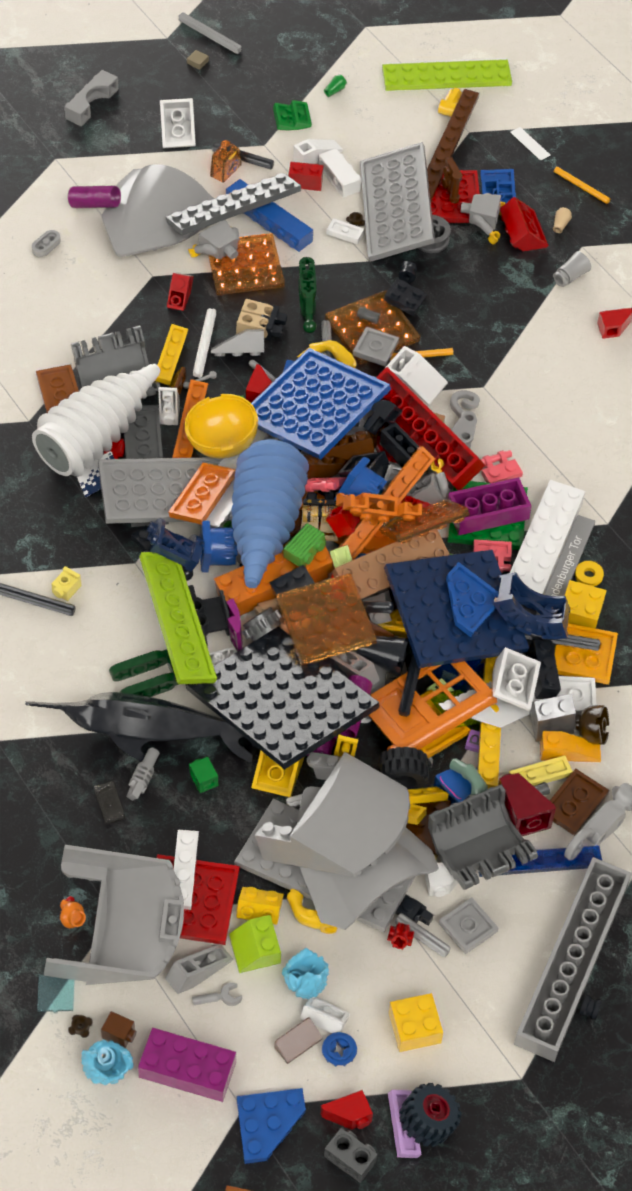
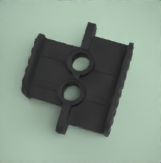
[188,585,230,648]

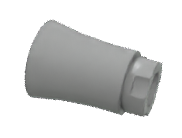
[553,251,591,287]

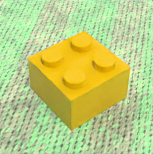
[565,580,607,629]
[388,993,443,1052]

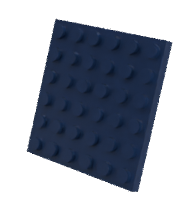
[384,550,529,668]

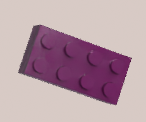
[447,477,532,535]
[138,1027,236,1102]

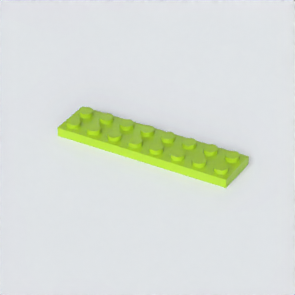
[382,59,512,91]
[139,552,217,684]

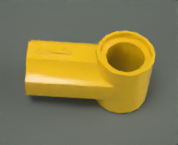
[438,87,462,117]

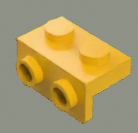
[236,887,284,925]

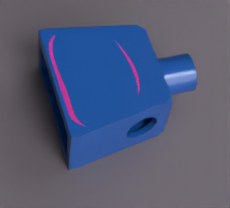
[434,767,477,805]

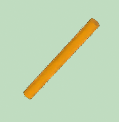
[554,167,610,204]
[389,348,453,361]

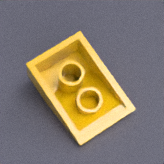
[251,751,304,797]

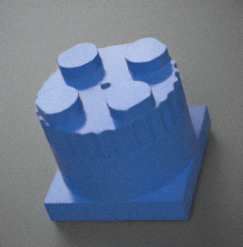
[334,457,387,501]
[200,521,238,573]

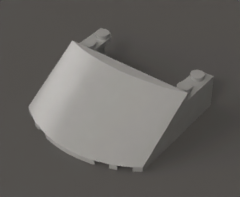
[255,752,410,877]
[44,845,184,985]

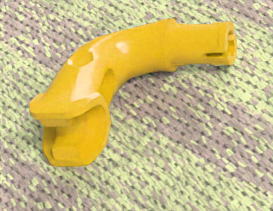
[297,340,356,368]
[287,889,337,934]

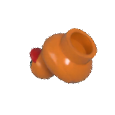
[60,896,86,928]

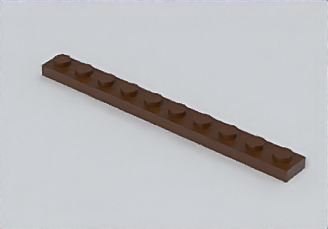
[427,89,479,201]

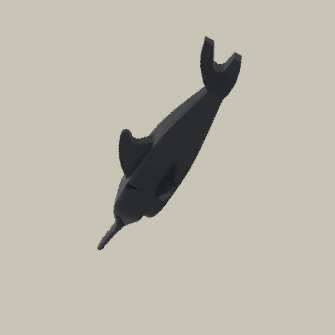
[25,692,253,763]

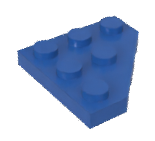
[446,562,499,637]
[237,1088,306,1164]

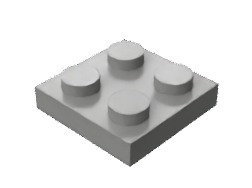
[353,327,399,367]
[439,898,499,954]

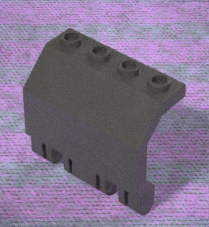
[71,325,160,396]
[428,785,538,890]

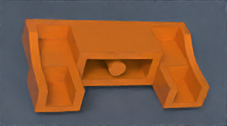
[336,493,422,523]

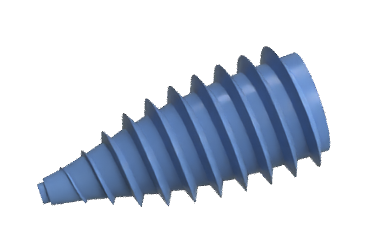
[231,439,309,588]

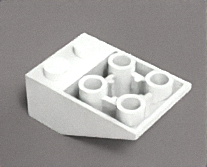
[385,346,448,406]

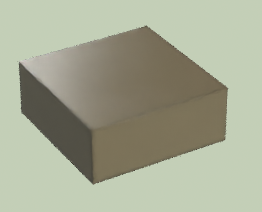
[187,50,209,69]

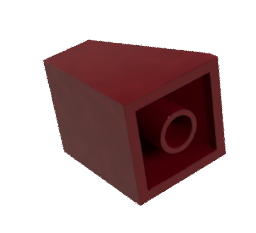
[498,773,556,837]

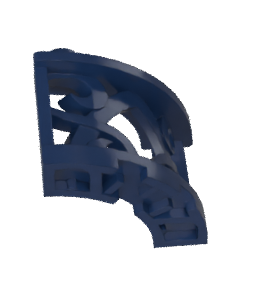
[147,518,203,572]
[493,572,571,639]

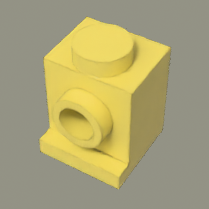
[51,566,82,601]

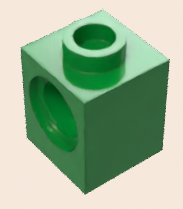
[189,757,218,793]

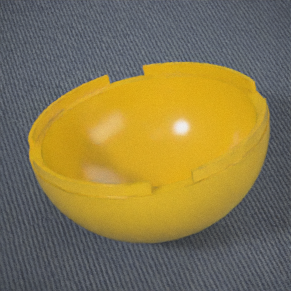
[185,394,258,459]

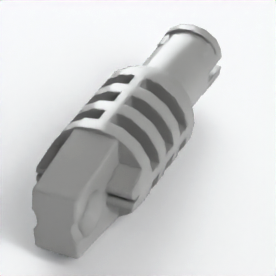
[126,748,160,801]

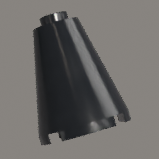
[354,636,409,676]

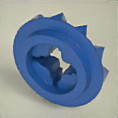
[322,1032,357,1067]

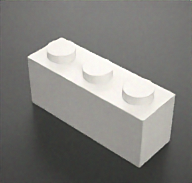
[319,148,362,198]

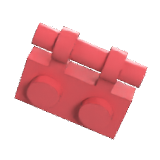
[481,450,523,483]
[305,477,347,492]
[473,539,512,573]

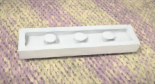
[174,830,199,910]

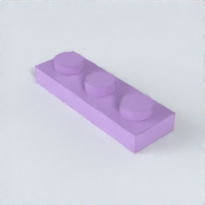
[388,1090,421,1158]

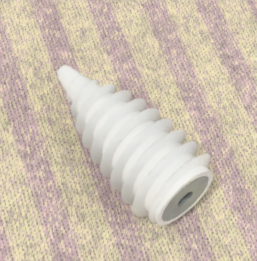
[32,364,160,477]

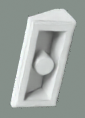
[300,997,350,1034]

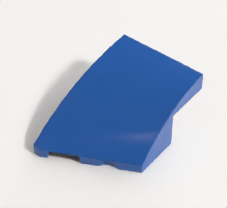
[480,169,516,203]

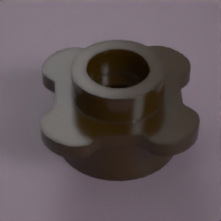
[346,212,365,227]
[68,1015,93,1038]

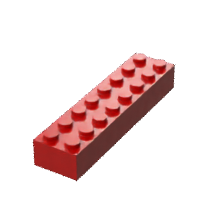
[376,367,486,491]

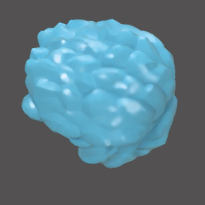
[282,948,329,999]
[81,1040,134,1085]

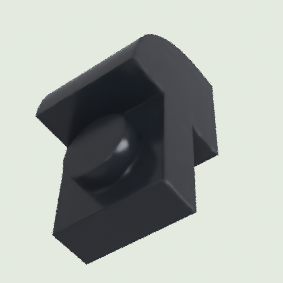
[363,400,403,436]

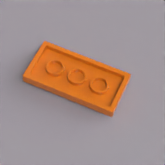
[168,462,236,525]

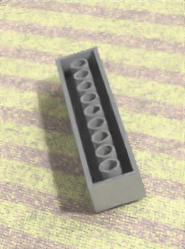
[514,857,632,1062]

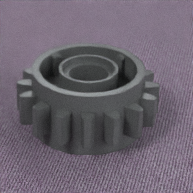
[242,607,282,641]

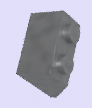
[529,694,576,742]

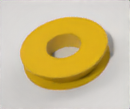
[575,561,604,587]

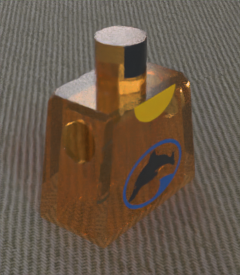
[210,140,242,183]

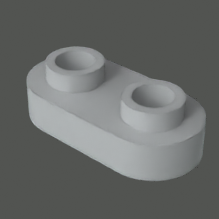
[32,230,61,257]

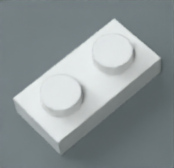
[326,218,364,245]

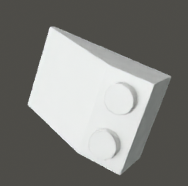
[160,98,196,148]
[492,647,541,711]

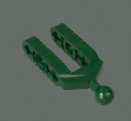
[298,257,317,333]
[109,649,179,697]

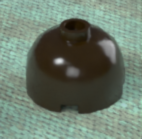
[576,705,610,745]

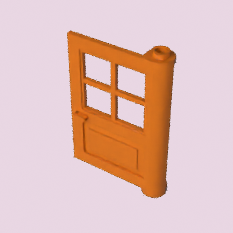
[368,661,497,750]

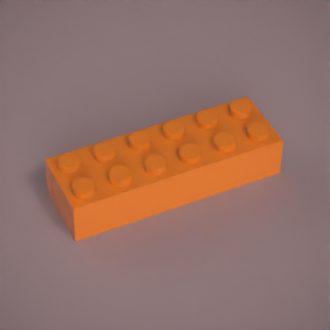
[214,547,335,616]

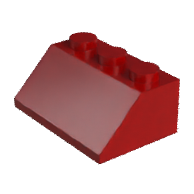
[500,197,549,251]

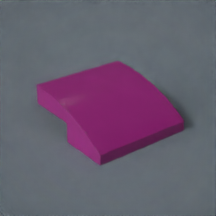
[226,598,243,651]

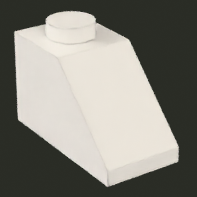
[425,862,458,897]

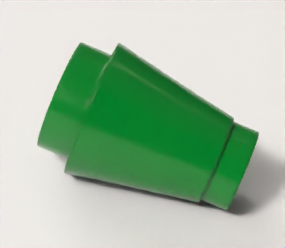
[324,74,347,97]

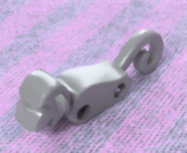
[450,390,480,448]
[564,783,632,860]

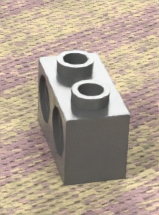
[324,1128,377,1183]

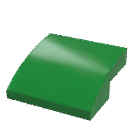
[273,100,312,131]

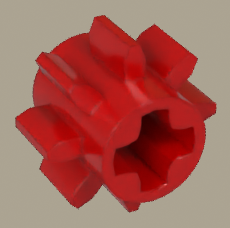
[387,922,414,950]

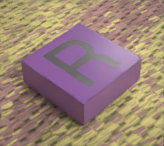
[465,729,480,753]

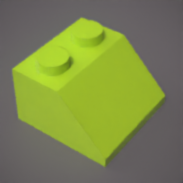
[229,915,281,973]

